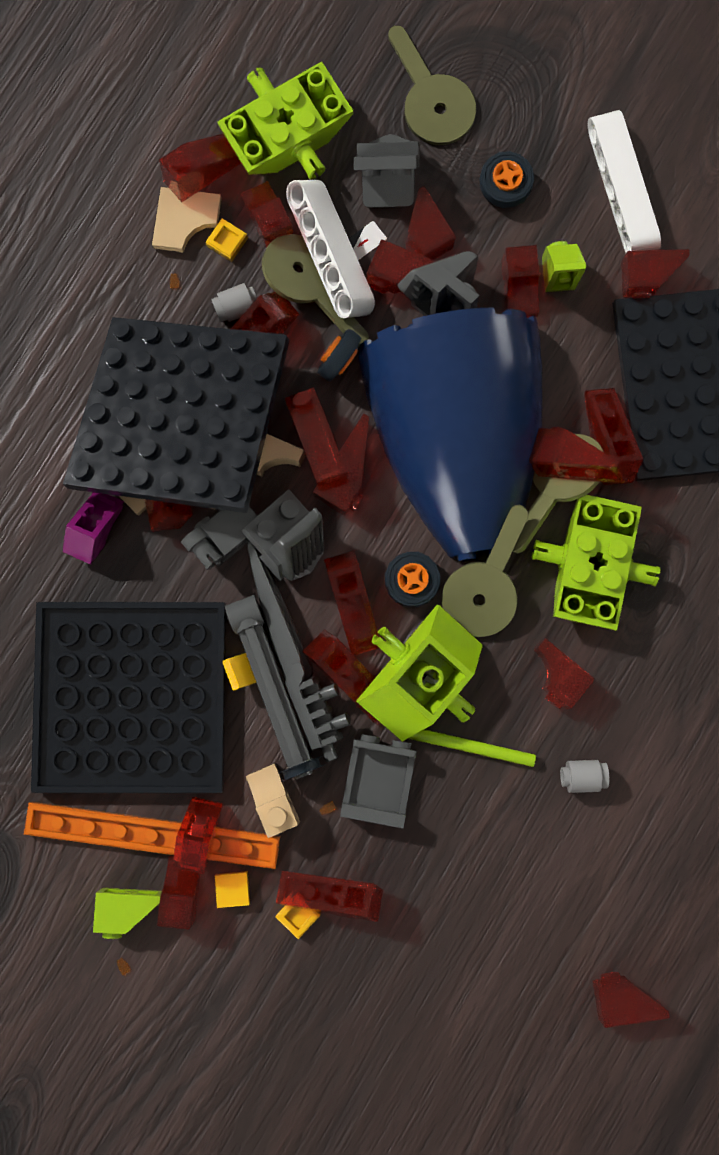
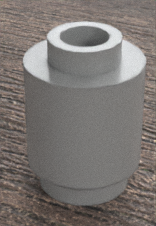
[211,283,259,322]
[560,760,609,793]

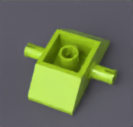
[217,61,353,180]
[531,495,660,631]
[356,604,483,742]

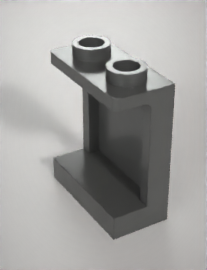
[340,734,417,829]

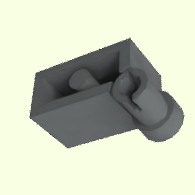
[181,507,257,570]

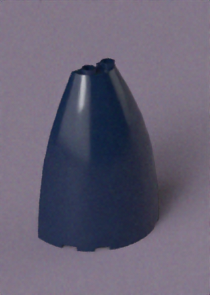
[357,308,542,562]

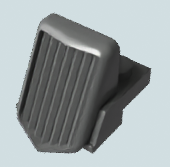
[353,134,420,207]
[398,251,479,316]
[241,489,325,581]

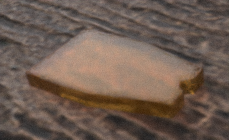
[170,273,180,289]
[319,801,336,815]
[117,957,131,975]

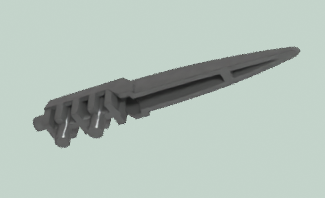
[247,541,352,762]

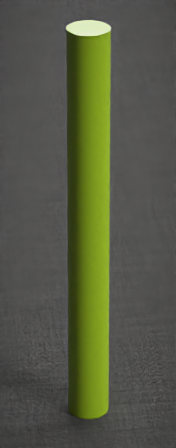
[410,729,536,767]

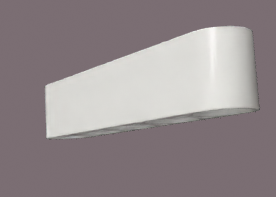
[588,110,661,257]
[286,180,375,318]

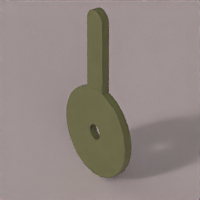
[388,25,476,145]
[262,234,369,347]
[512,434,606,553]
[442,505,528,637]

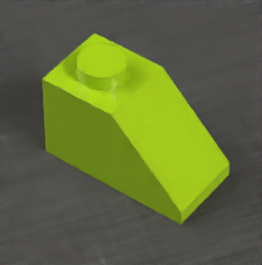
[542,241,586,292]
[93,888,166,939]

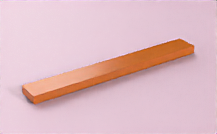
[24,802,281,869]

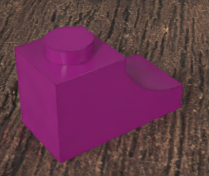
[63,492,124,564]

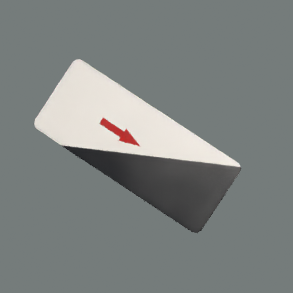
[348,221,387,260]

